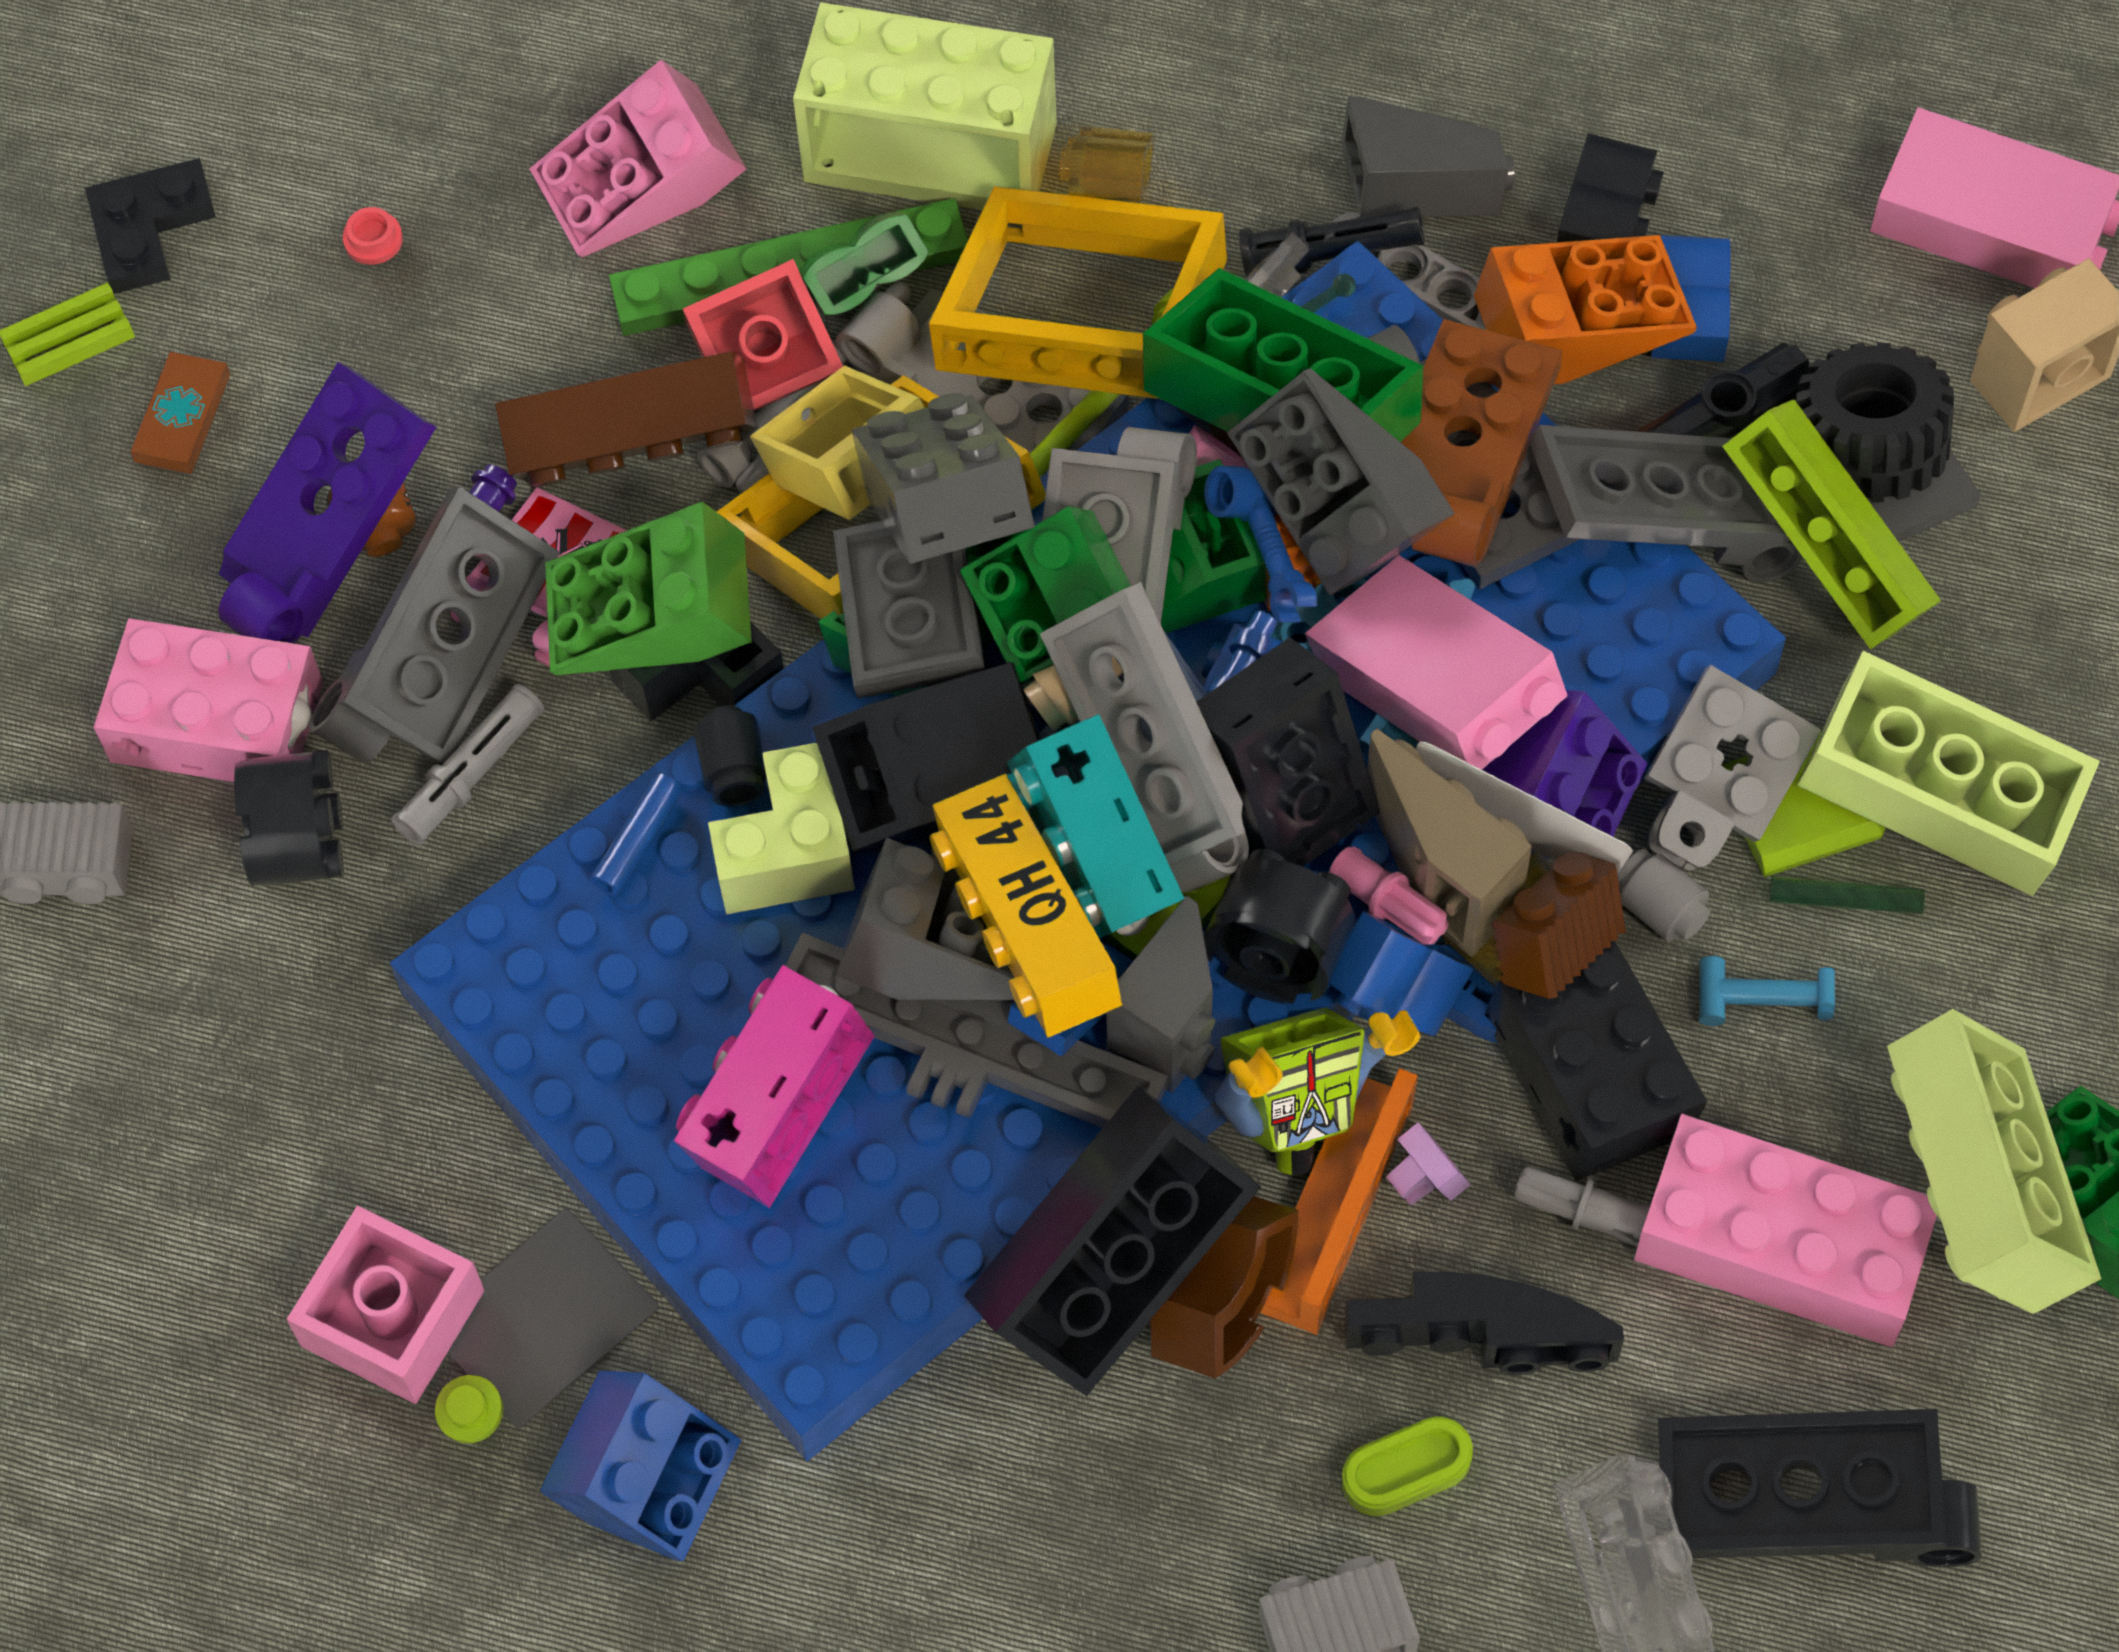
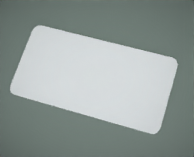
[1416,742,1633,875]

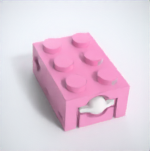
[93,618,323,782]

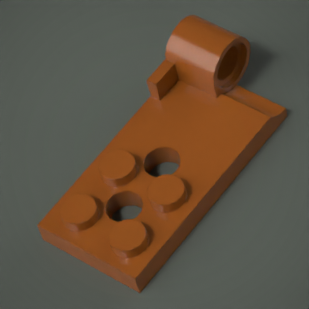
[1401,319,1562,568]

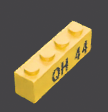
[930,774,1122,1038]

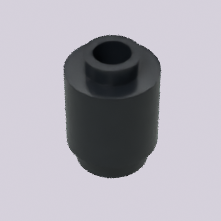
[694,706,767,807]

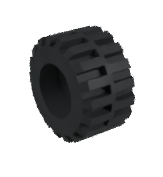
[1796,342,1954,503]

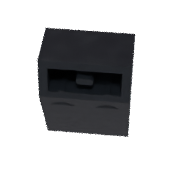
[812,662,1040,853]

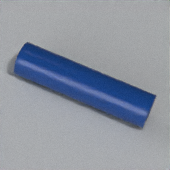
[590,773,683,896]

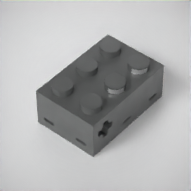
[851,394,1035,564]

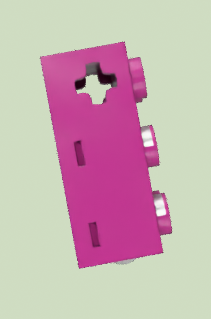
[674,965,875,1208]

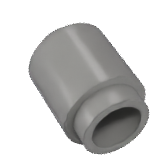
[1618,849,1710,942]

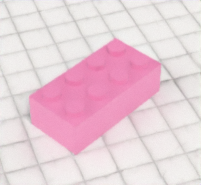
[1634,1114,1937,1348]

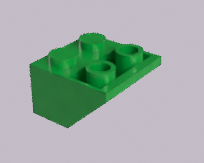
[960,506,1131,684]

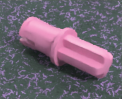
[1329,846,1449,945]

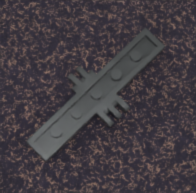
[785,933,1168,1128]

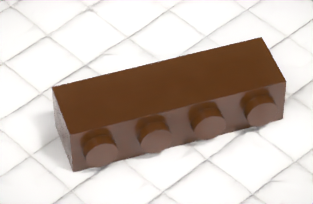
[495,351,758,487]

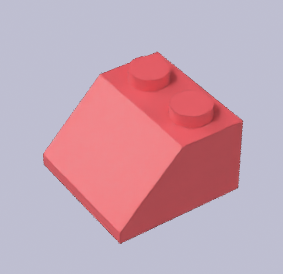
[683,259,843,411]

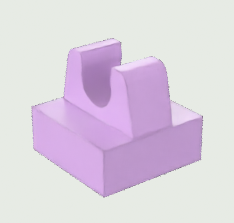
[1386,1122,1471,1205]

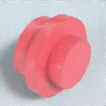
[342,207,403,265]

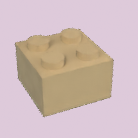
[1970,258,2119,432]

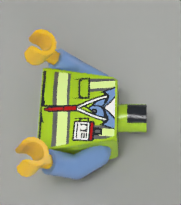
[1214,1007,1420,1175]

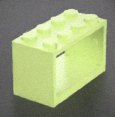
[793,2,1057,210]

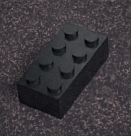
[964,1085,1261,1397]

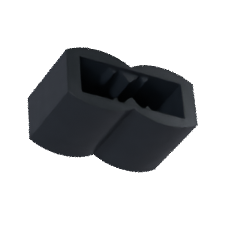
[1556,133,1664,243]

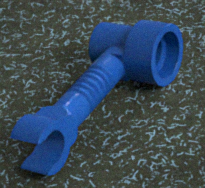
[1204,466,1317,623]

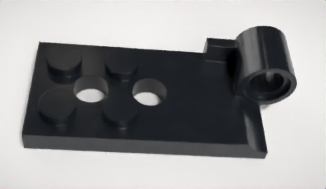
[1658,1409,1982,1567]

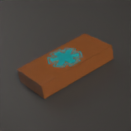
[130,352,231,474]

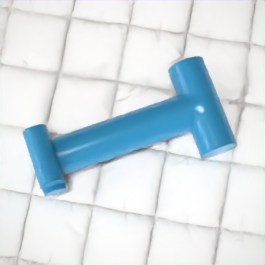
[1699,956,1835,1026]

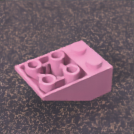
[529,60,747,257]

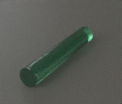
[1769,877,1925,914]

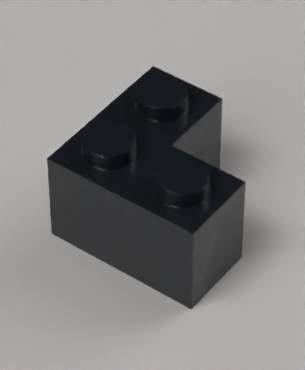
[609,621,784,721]

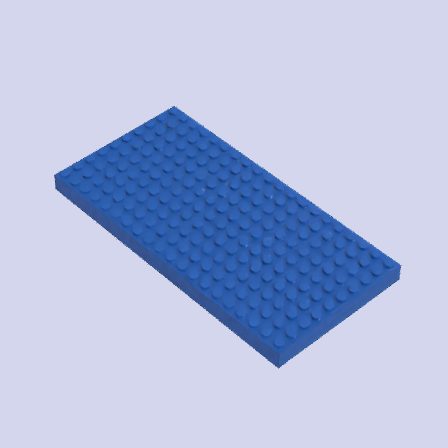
[390,241,1786,1461]

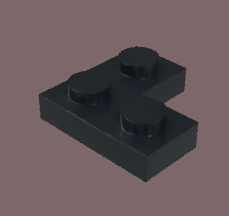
[85,158,216,294]

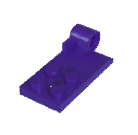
[217,362,437,644]

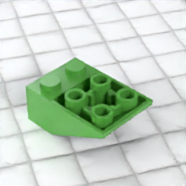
[545,501,752,675]

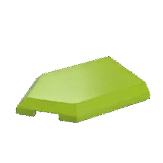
[1721,731,1886,878]

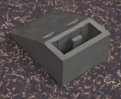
[1227,368,1455,595]
[835,838,1015,1000]

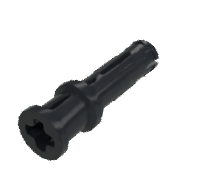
[1239,206,1425,282]

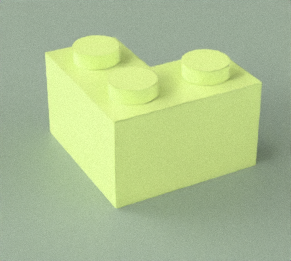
[708,743,855,915]

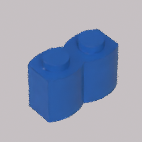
[1651,235,1731,362]
[1329,911,1474,1037]

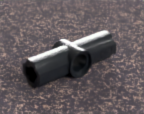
[1638,342,1810,438]

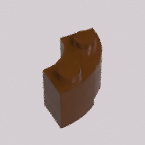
[1149,1196,1299,1379]

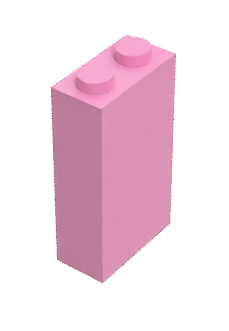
[1870,107,2119,288]
[1305,555,1568,770]

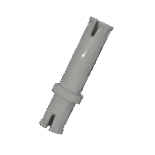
[391,684,545,846]

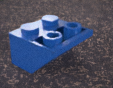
[539,1371,741,1561]

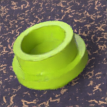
[435,1375,504,1444]

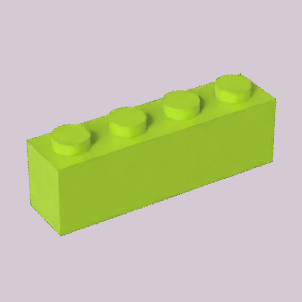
[1722,400,1941,650]

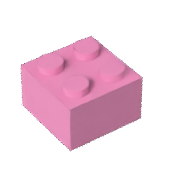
[286,1205,485,1404]

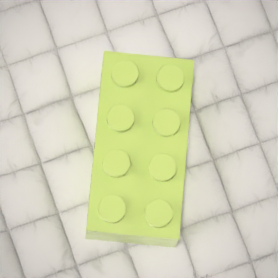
[1797,651,2100,896]
[1887,1009,2101,1314]

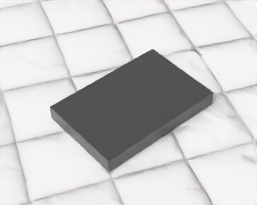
[833,520,985,699]

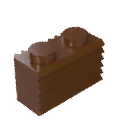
[1490,851,1626,999]

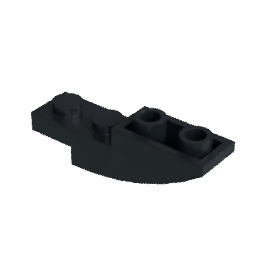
[1344,1271,1624,1375]

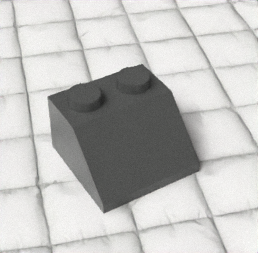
[1106,896,1215,1093]

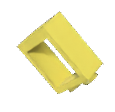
[750,365,925,520]

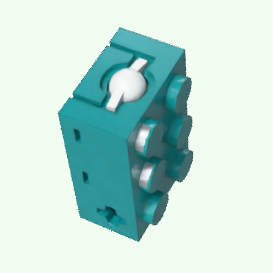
[1007,714,1185,938]

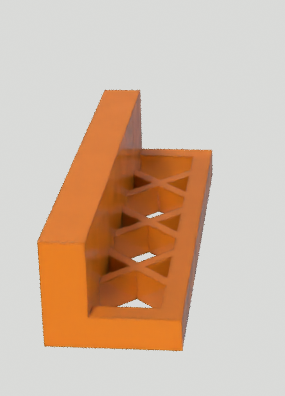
[1260,1068,1418,1335]

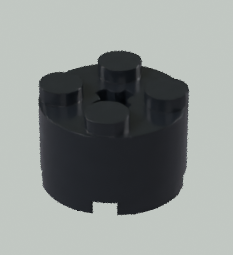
[234,750,344,886]
[1203,849,1355,1004]

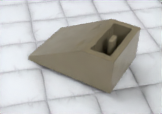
[1367,728,1532,957]

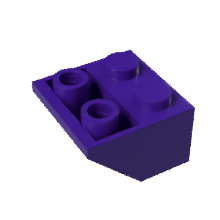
[1482,689,1648,837]

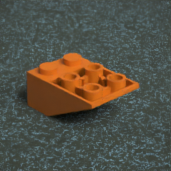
[1473,235,1697,384]

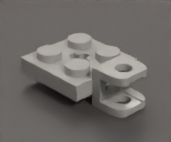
[1643,665,1822,872]

